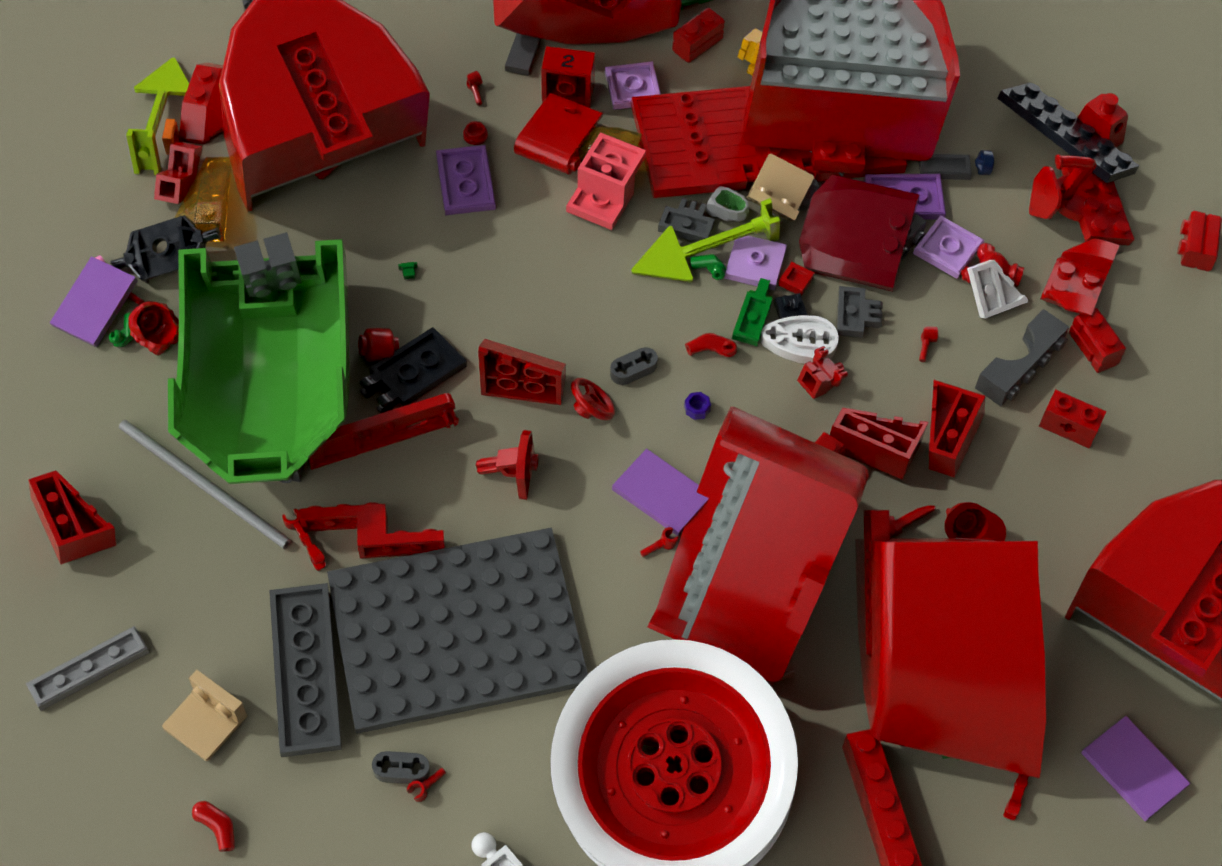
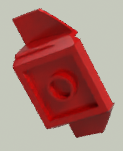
[1040,239,1120,317]

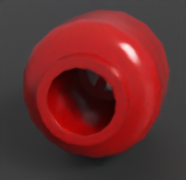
[358,328,399,362]

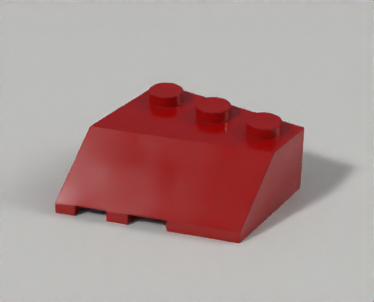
[478,339,566,405]

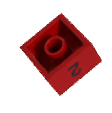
[541,46,595,108]

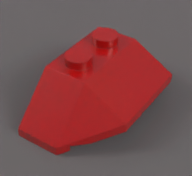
[179,63,223,144]

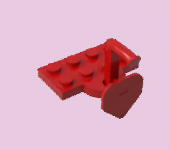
[1029,154,1135,246]

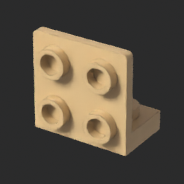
[746,154,814,222]
[162,670,247,761]

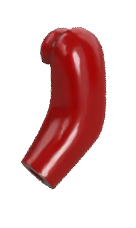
[685,333,737,358]
[192,801,235,852]

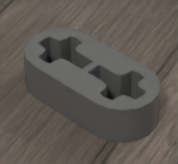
[610,347,658,385]
[372,751,430,784]

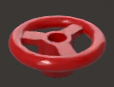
[571,378,615,421]

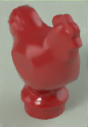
[961,243,1024,287]

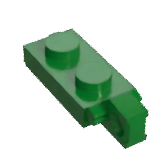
[732,278,773,346]

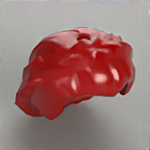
[129,301,179,356]

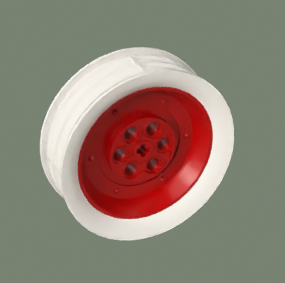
[551,639,798,866]

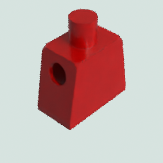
[1077,93,1128,148]

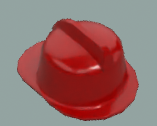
[944,502,1006,541]

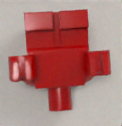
[797,346,848,399]

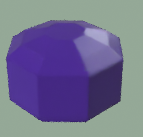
[684,392,711,420]

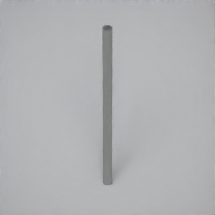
[119,420,291,549]

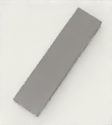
[26,626,149,711]

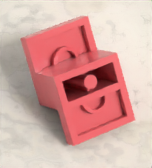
[566,132,646,230]

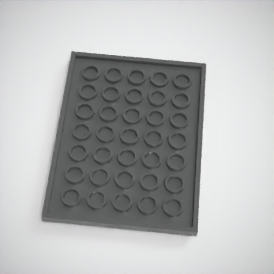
[327,527,588,734]

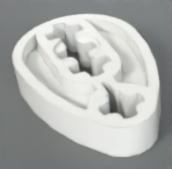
[761,315,839,364]

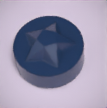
[975,150,994,176]

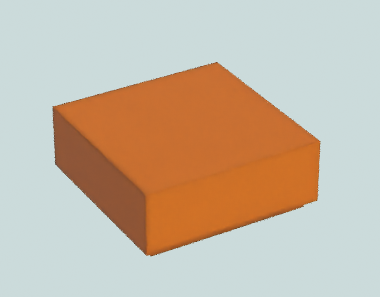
[162,119,179,155]

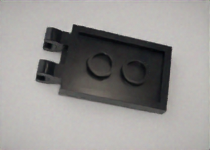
[359,327,467,413]

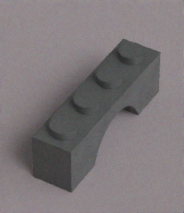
[975,309,1069,407]

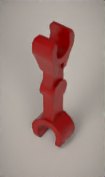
[282,509,327,571]
[1003,774,1029,821]

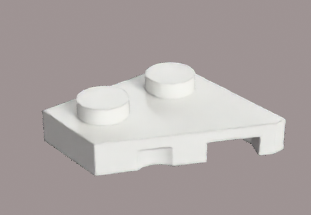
[967,260,1028,319]

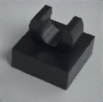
[774,293,808,319]

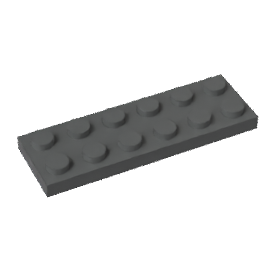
[269,583,342,758]

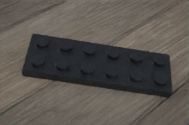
[997,83,1139,183]

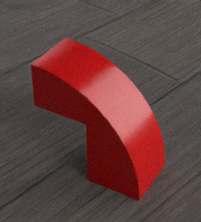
[154,141,202,204]

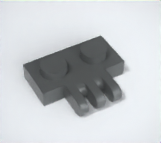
[658,198,715,242]
[836,286,883,338]

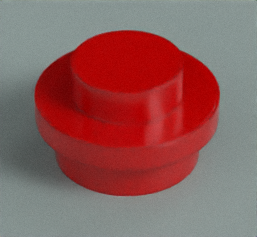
[463,121,488,145]

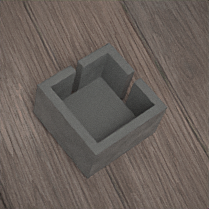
[234,232,302,298]

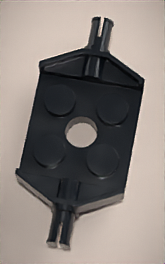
[110,215,221,283]

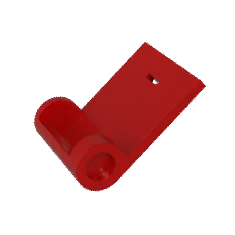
[514,93,603,175]

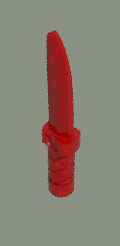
[890,505,936,537]

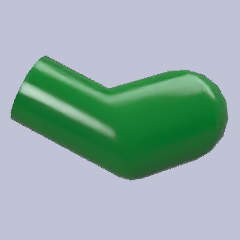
[691,254,727,280]
[109,312,134,347]

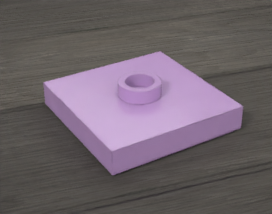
[605,61,661,110]
[913,215,985,279]
[724,235,787,290]

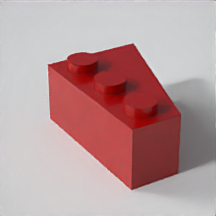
[929,380,985,478]
[830,408,929,479]
[28,470,116,565]

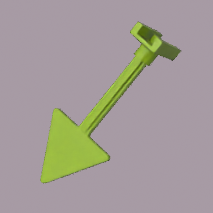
[126,57,189,175]
[631,198,780,282]

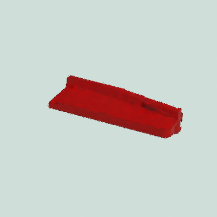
[308,393,459,470]

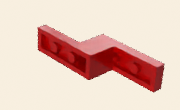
[300,502,445,559]

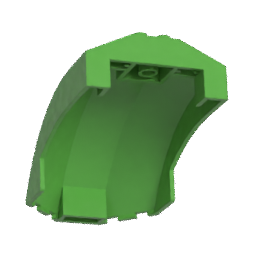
[168,239,350,484]

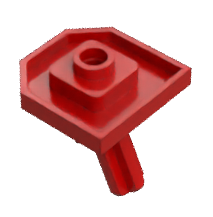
[476,430,539,500]

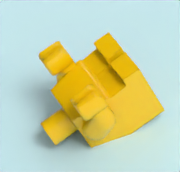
[737,28,762,76]

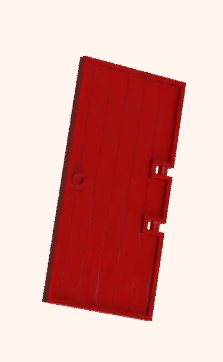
[631,86,907,198]

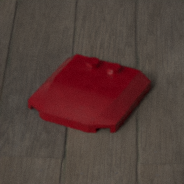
[799,175,920,292]

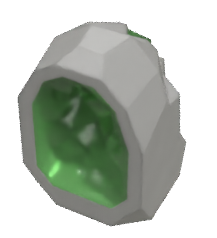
[706,186,749,222]

